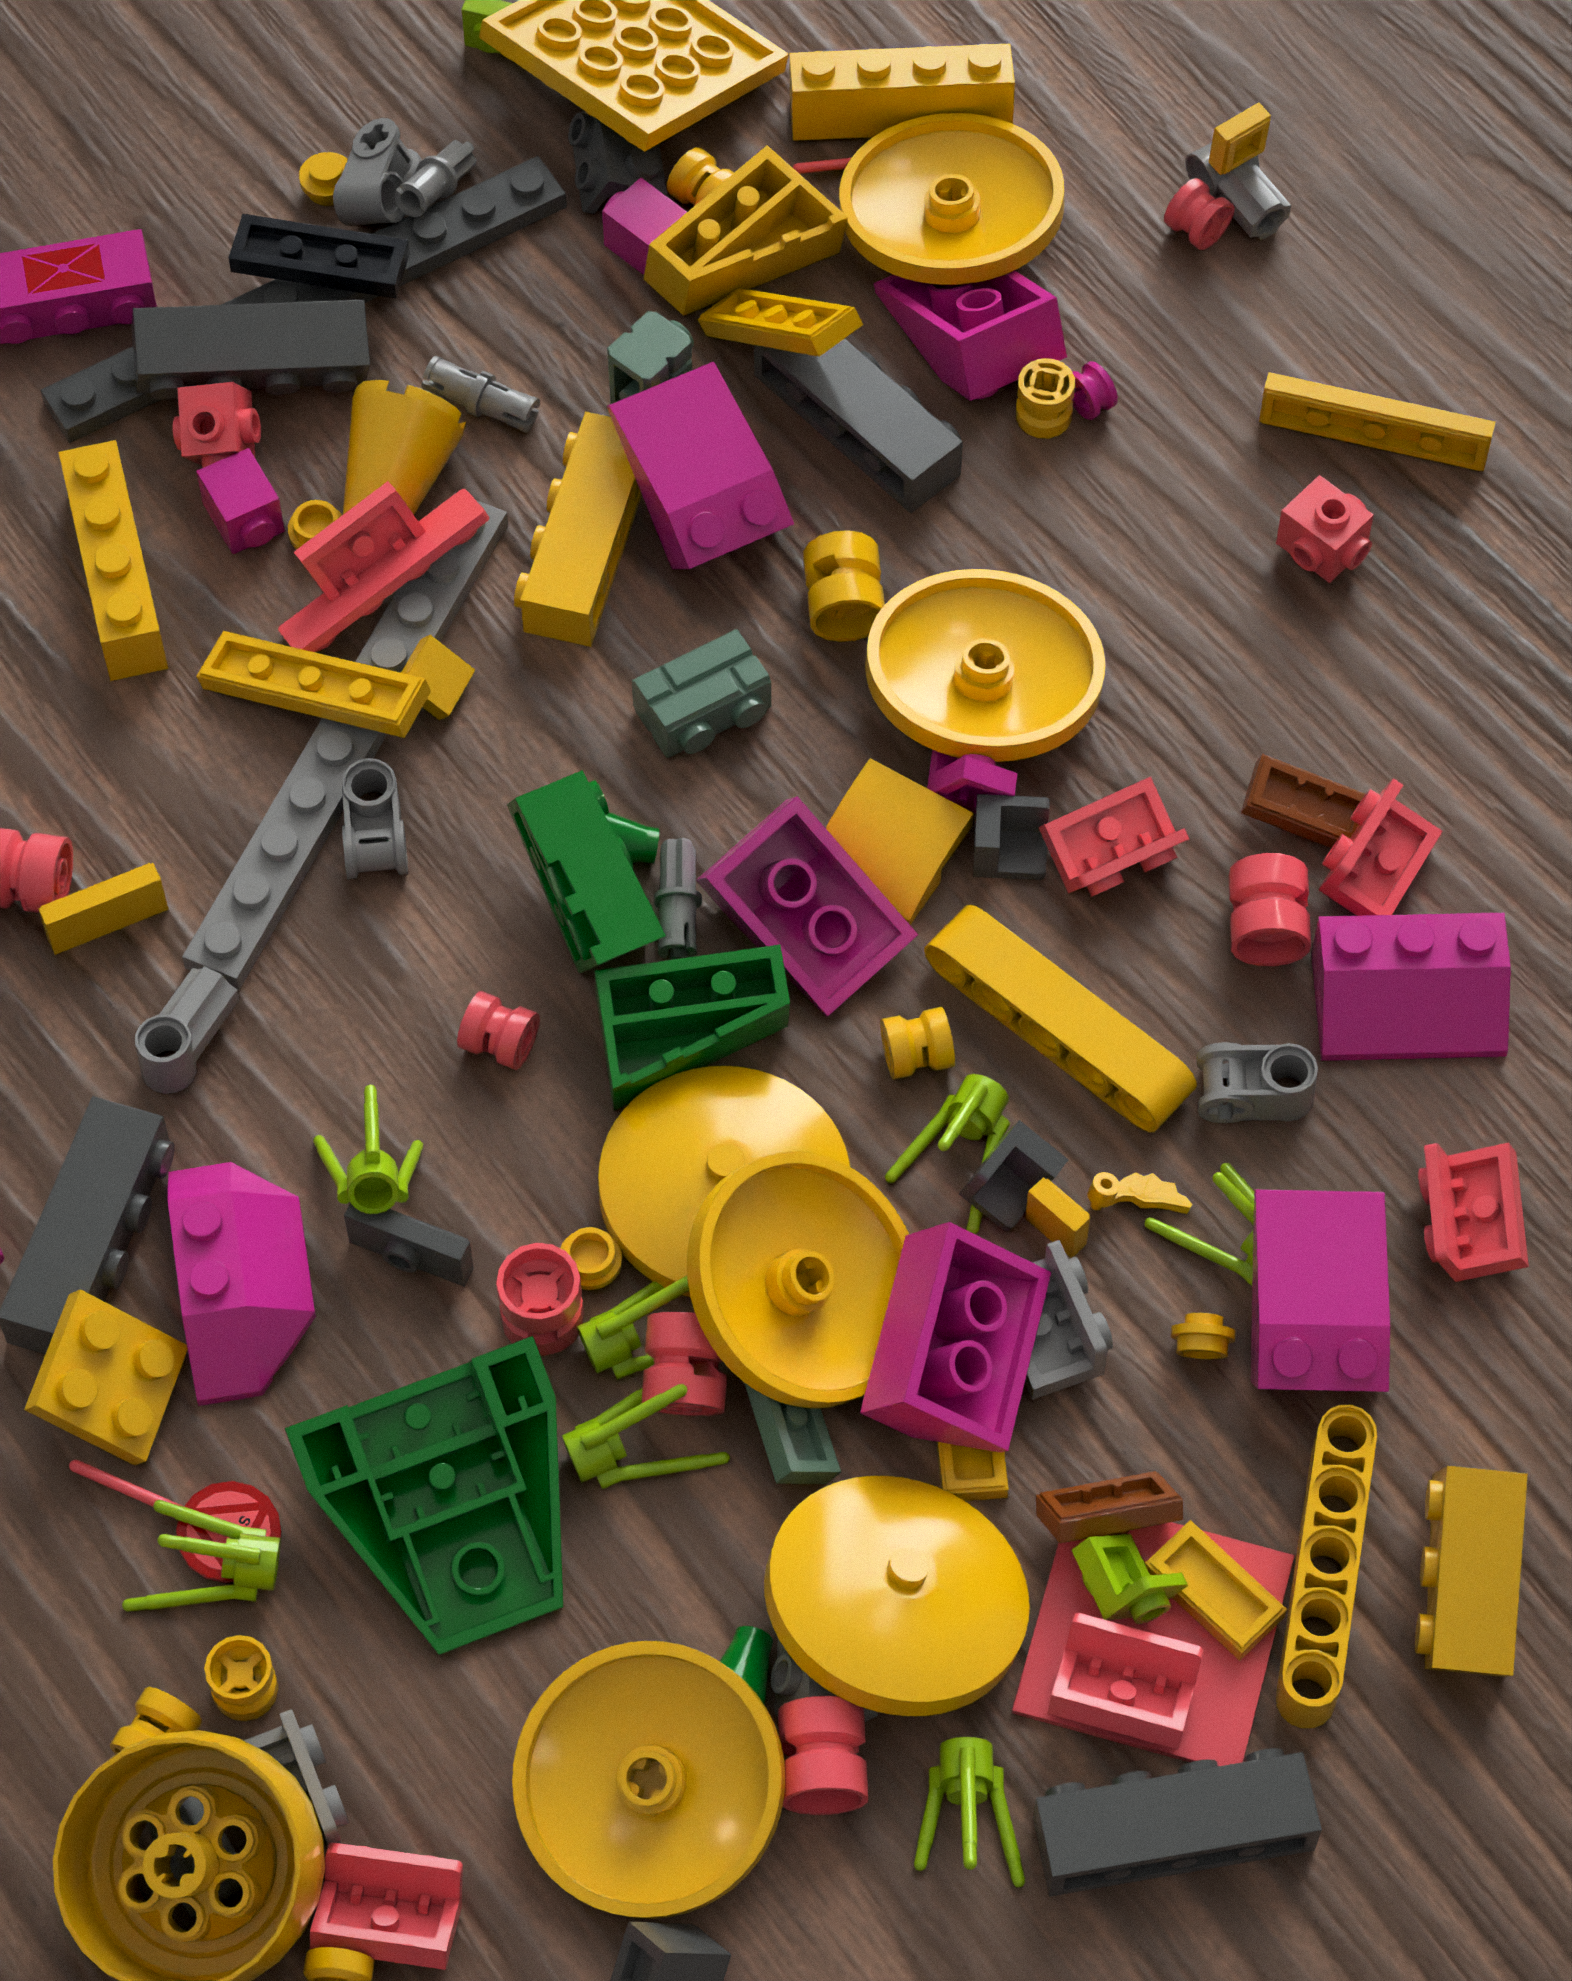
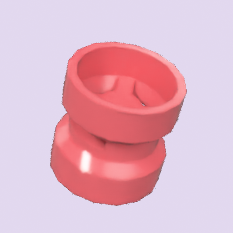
[457,991,540,1071]

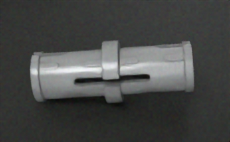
[421,356,540,433]

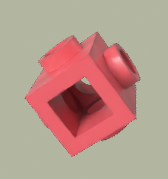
[173,382,261,468]
[1276,475,1374,583]

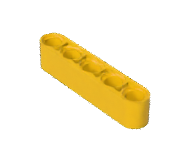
[924,905,1197,1133]
[1276,1405,1377,1728]

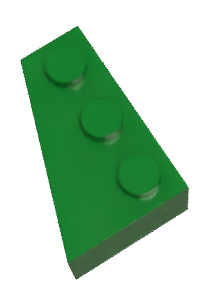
[507,770,666,973]
[595,945,790,1111]

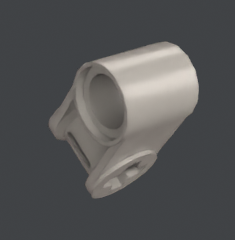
[333,118,422,226]
[342,758,408,880]
[1196,1042,1318,1123]

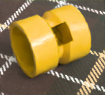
[803,530,885,642]

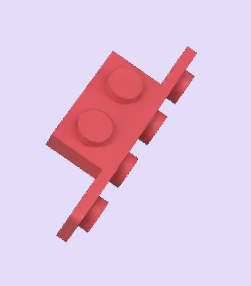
[278,481,490,652]

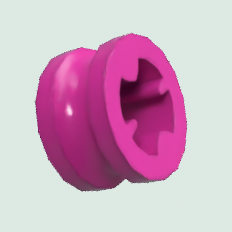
[1072,361,1118,420]

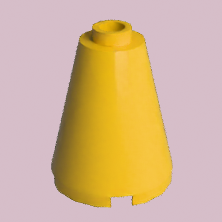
[343,380,466,515]

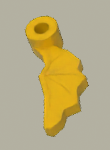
[1087,1172,1192,1214]

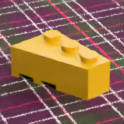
[643,145,848,316]
[1415,1466,1528,1677]

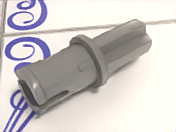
[395,140,477,217]
[654,838,702,960]

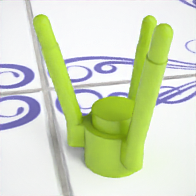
[885,1074,1010,1235]
[313,1084,423,1214]
[1144,1163,1254,1286]
[577,1276,689,1380]
[561,1384,730,1489]
[122,1500,281,1612]
[914,1737,1025,1888]

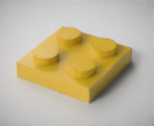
[24,1289,188,1466]

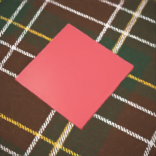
[1012,1522,1295,1766]

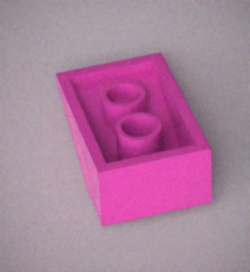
[874,270,1067,401]
[607,362,794,569]
[696,796,918,1017]
[1251,1189,1390,1392]

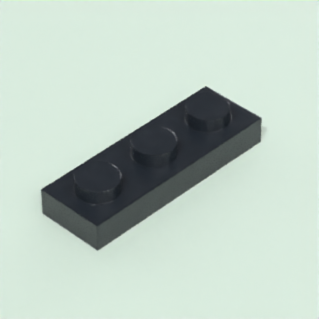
[228,214,410,299]

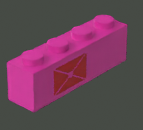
[0,229,157,344]

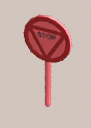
[69,1460,282,1583]

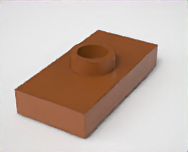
[1241,754,1365,848]
[1036,1471,1183,1544]

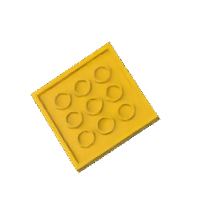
[479,0,789,152]

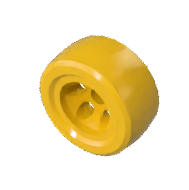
[53,1730,325,1981]

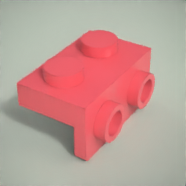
[1038,776,1189,897]
[1319,778,1443,916]
[1418,1142,1529,1282]
[1047,1613,1204,1750]
[310,1842,463,1970]

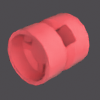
[0,828,73,913]
[1229,853,1311,966]
[496,1243,584,1356]
[641,1312,727,1416]
[778,1696,868,1815]

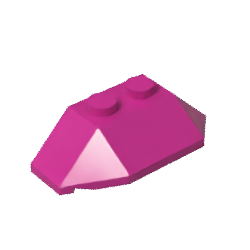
[168,1162,316,1406]

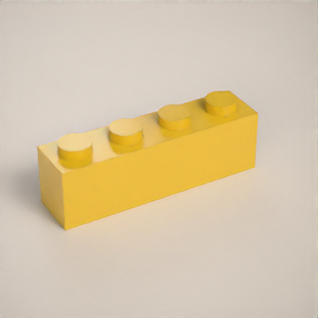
[789,44,1015,141]
[514,411,642,647]
[58,440,168,681]

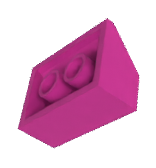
[1311,912,1511,1061]
[860,1222,1051,1453]

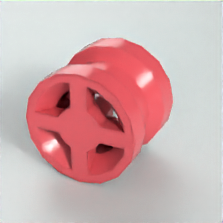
[1164,178,1235,250]

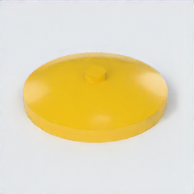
[839,113,1065,285]
[865,569,1105,762]
[598,1066,850,1297]
[687,1151,909,1408]
[764,1476,1030,1716]
[512,1641,785,1919]

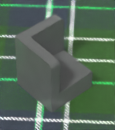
[973,794,1050,880]
[959,1120,1068,1231]
[610,1922,731,1981]

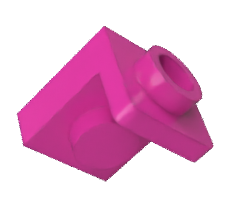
[927,750,1018,814]

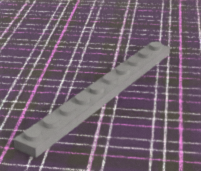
[182,492,508,990]

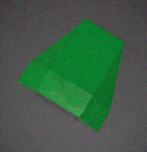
[285,1336,563,1655]

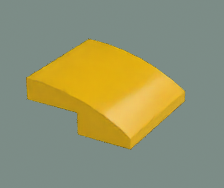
[826,758,974,925]

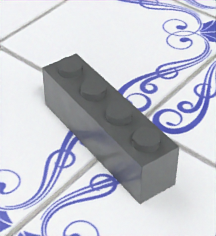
[131,300,370,400]
[754,339,963,513]
[0,1096,175,1354]
[1033,1748,1322,1897]

